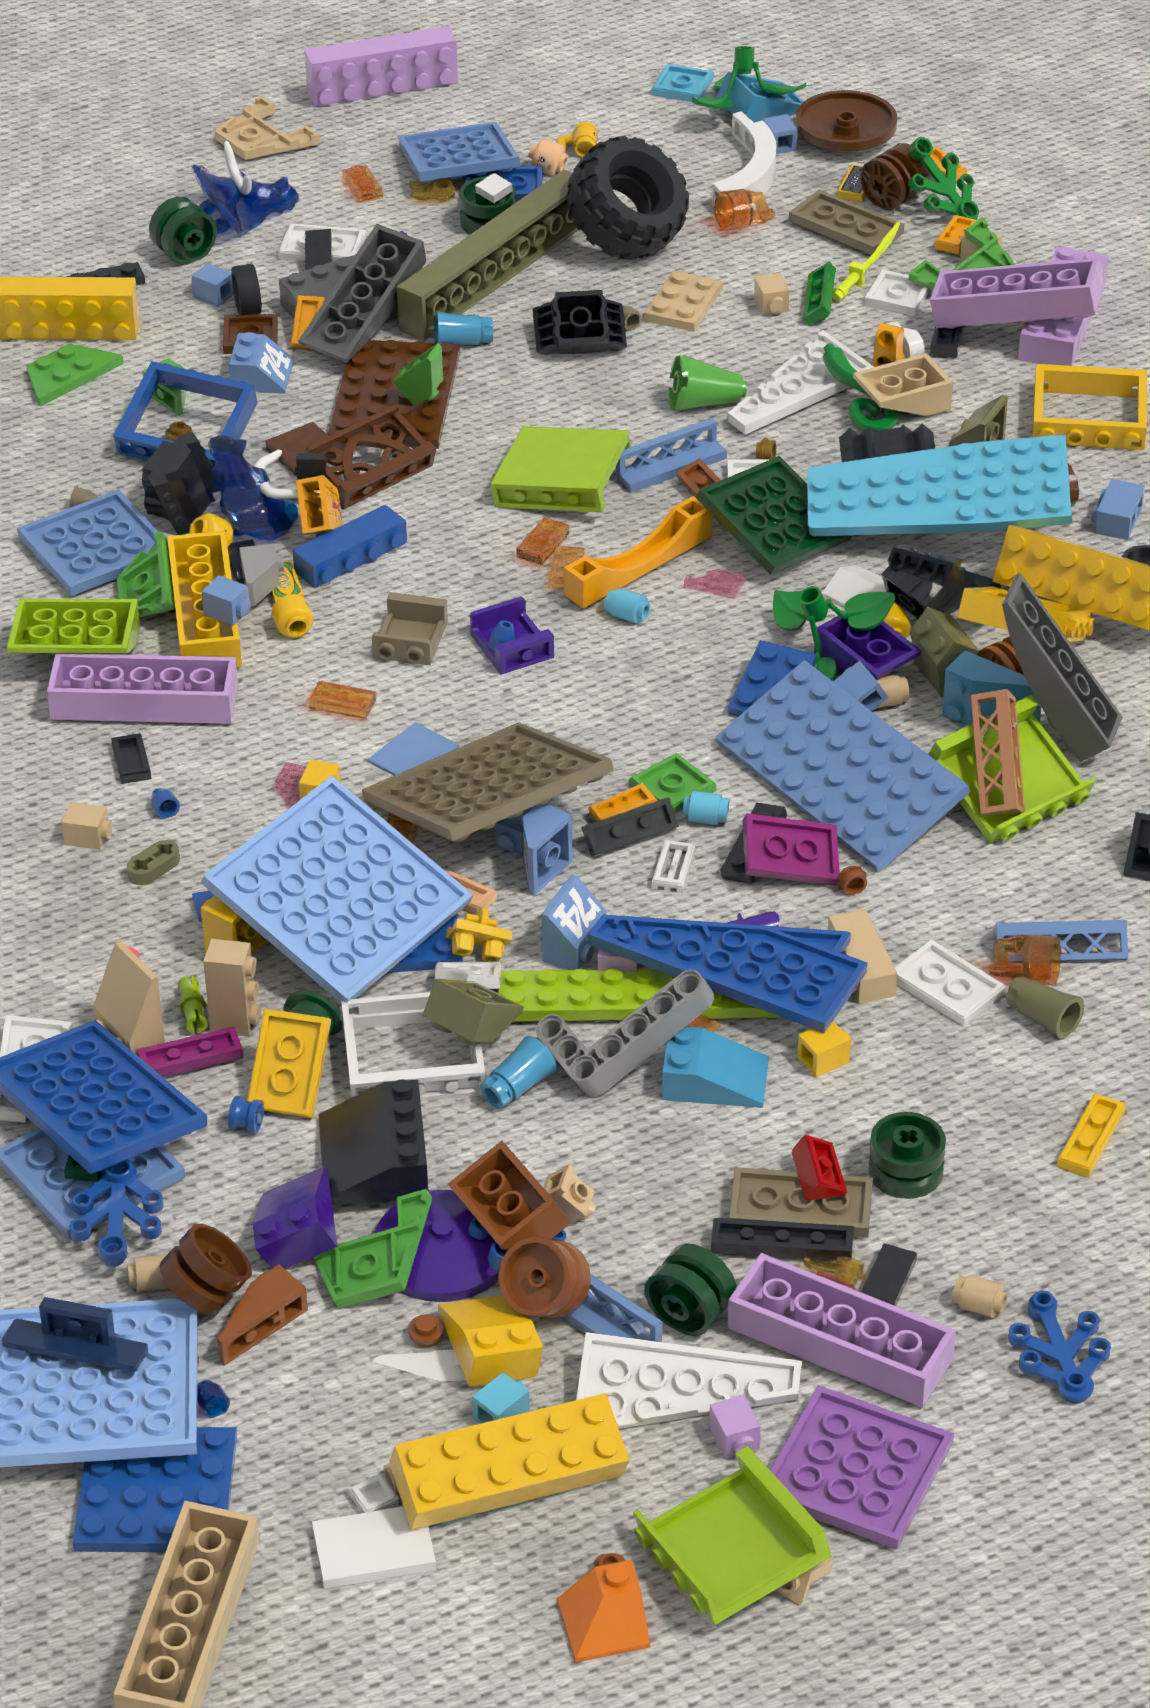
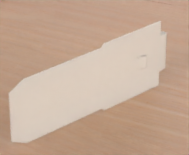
[373,1350,466,1381]

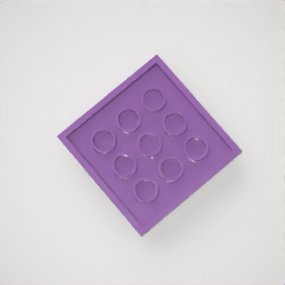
[770,1385,954,1549]

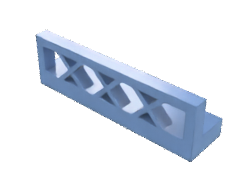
[616,418,727,493]
[993,920,1129,963]
[561,1274,663,1342]

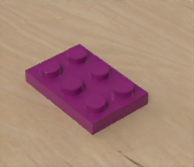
[742,813,840,886]

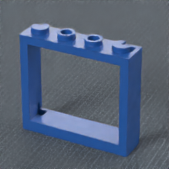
[113,361,258,478]

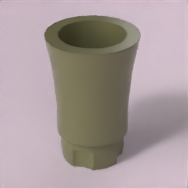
[1006,977,1084,1039]

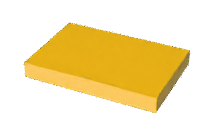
[247,1009,331,1119]

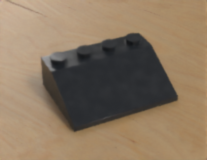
[318,1079,429,1205]

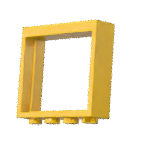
[1032,364,1147,450]
[957,587,1094,642]

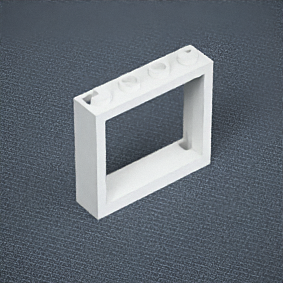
[341,992,486,1101]

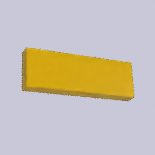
[1057,1093,1126,1178]

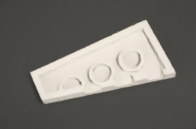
[0,1015,72,1123]

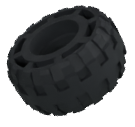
[567,136,689,259]

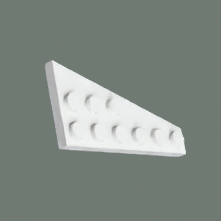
[728,330,874,435]
[576,1332,802,1429]

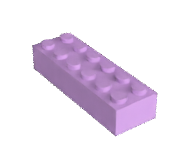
[304,26,458,107]
[1018,247,1109,366]
[930,258,1104,329]
[47,653,238,724]
[728,1253,956,1408]

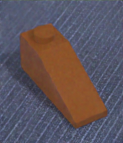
[217,1264,308,1366]

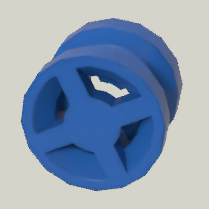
[228,1096,264,1133]

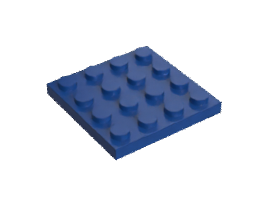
[73,1427,237,1553]

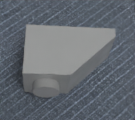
[239,543,284,606]

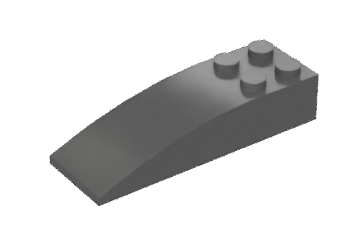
[298,224,426,363]
[1002,573,1123,762]

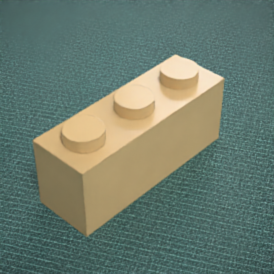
[828,909,898,1004]
[203,939,261,1037]

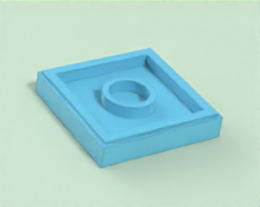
[652,64,714,102]

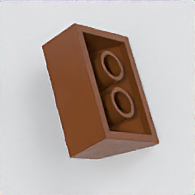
[448,1140,570,1249]

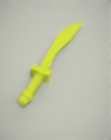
[832,222,900,302]

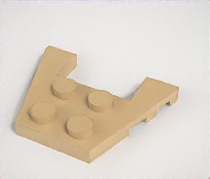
[215,95,320,160]

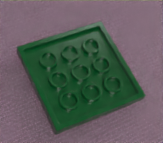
[696,456,852,575]

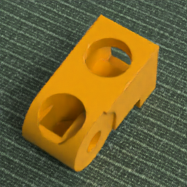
[873,323,905,367]

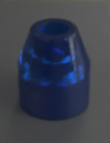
[197,1380,230,1418]

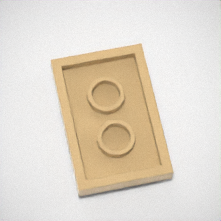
[644,271,723,332]

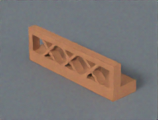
[971,689,1025,817]

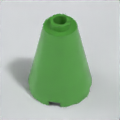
[668,355,747,411]

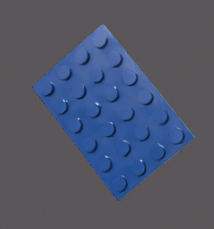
[0,1020,207,1174]

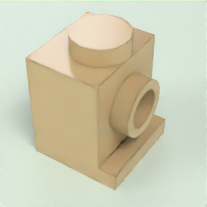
[543,1163,596,1226]

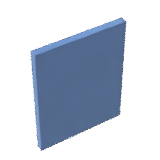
[368,722,460,776]

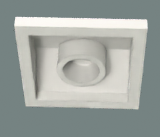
[822,565,886,607]

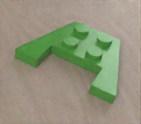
[908,217,1015,290]
[314,1189,432,1309]

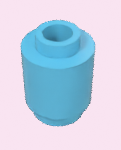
[604,588,650,624]
[683,791,730,825]

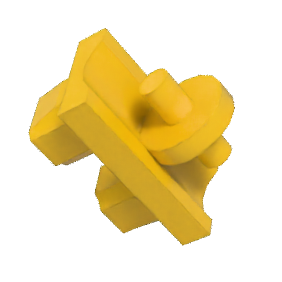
[446,907,513,962]

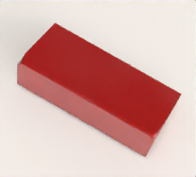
[792,1134,847,1200]

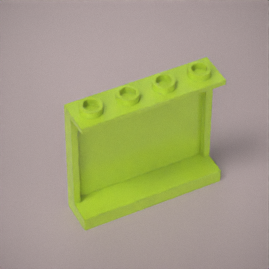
[490,426,631,513]
[928,695,1096,844]
[633,1446,832,1625]

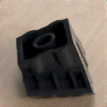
[532,290,627,355]
[839,423,935,462]
[142,432,223,535]
[881,544,970,620]

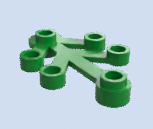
[908,137,979,220]

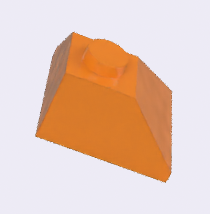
[557,1560,650,1663]

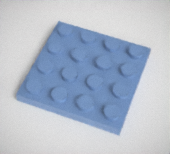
[398,122,520,183]
[17,489,169,596]
[0,1128,185,1240]

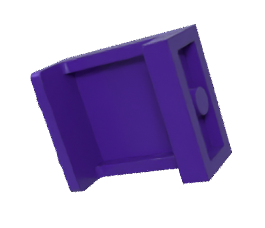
[470,596,554,675]

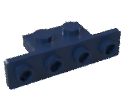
[2,1297,148,1372]

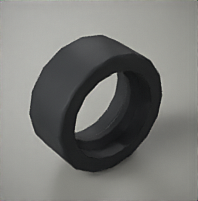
[231,263,262,315]

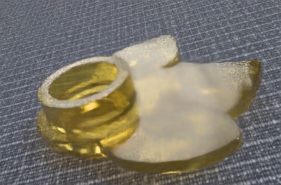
[409,178,455,201]
[803,1256,866,1284]

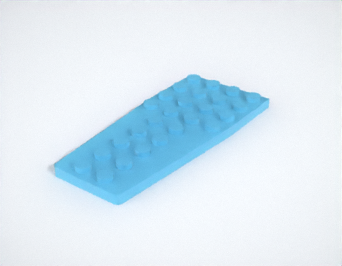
[807,434,1072,536]

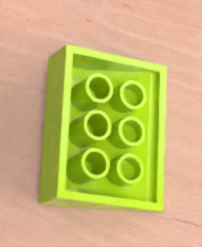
[7,598,140,653]

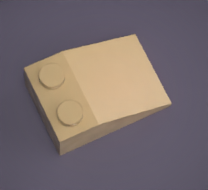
[853,353,953,416]
[93,941,165,1056]

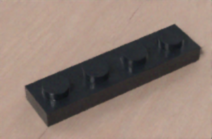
[711,1218,854,1261]

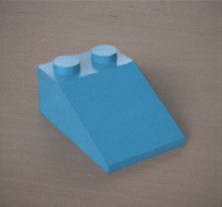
[716,71,804,123]
[942,650,1042,726]
[662,1026,769,1108]

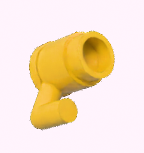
[556,122,598,158]

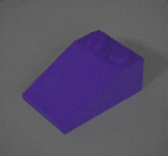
[814,611,922,680]
[253,1166,338,1269]

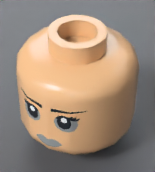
[528,138,568,176]

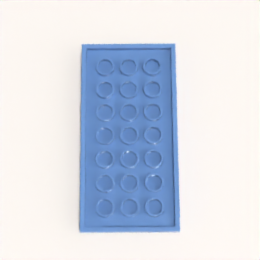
[715,660,970,872]

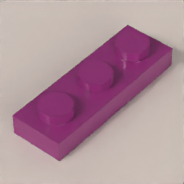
[137,1026,244,1077]

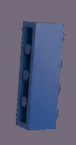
[292,505,407,588]

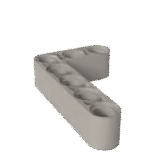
[536,970,714,1098]

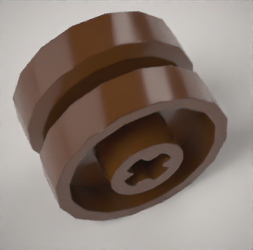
[160,1224,252,1315]

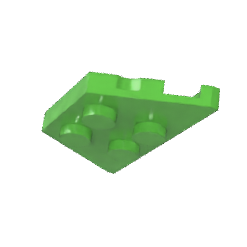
[26,344,124,406]
[117,530,175,618]

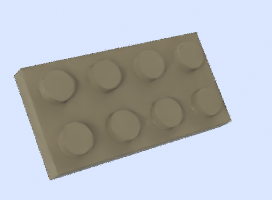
[789,190,904,255]
[729,1167,873,1238]

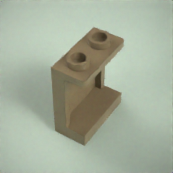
[372,592,448,666]

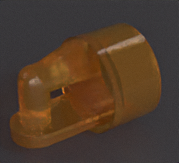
[714,189,775,230]
[989,934,1061,986]

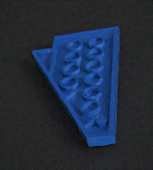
[587,914,868,1033]

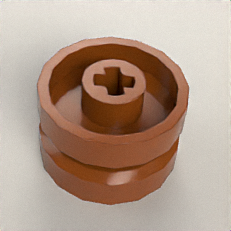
[498,1237,591,1319]

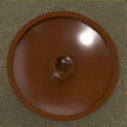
[796,90,897,151]

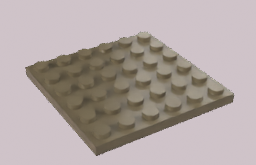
[362,722,614,842]

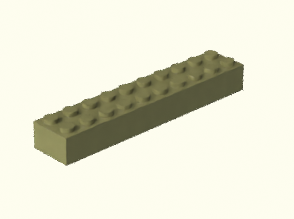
[397,169,579,342]

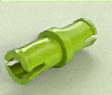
[178,976,208,1033]

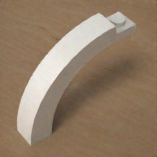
[712,111,777,217]

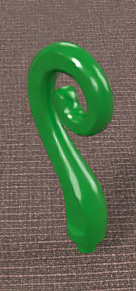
[822,343,898,431]

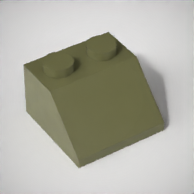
[949,395,1008,446]
[910,607,979,697]
[422,979,524,1046]

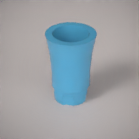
[434,311,493,346]
[480,1036,557,1109]

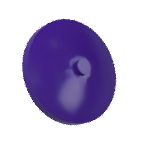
[374,1189,499,1302]

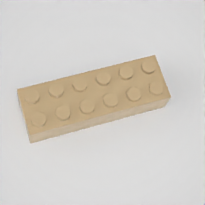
[113,1501,259,1708]

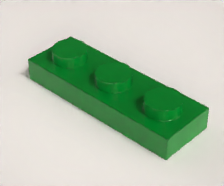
[802,261,836,326]

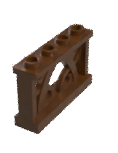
[305,405,436,510]

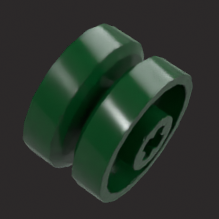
[459,177,516,234]
[149,196,217,264]
[868,1112,946,1199]
[644,1243,737,1336]

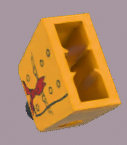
[296,475,343,535]

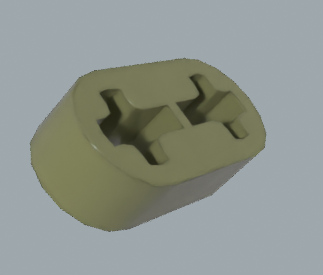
[127,840,180,885]

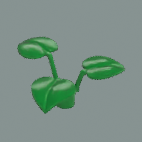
[692,46,806,109]
[773,586,895,681]

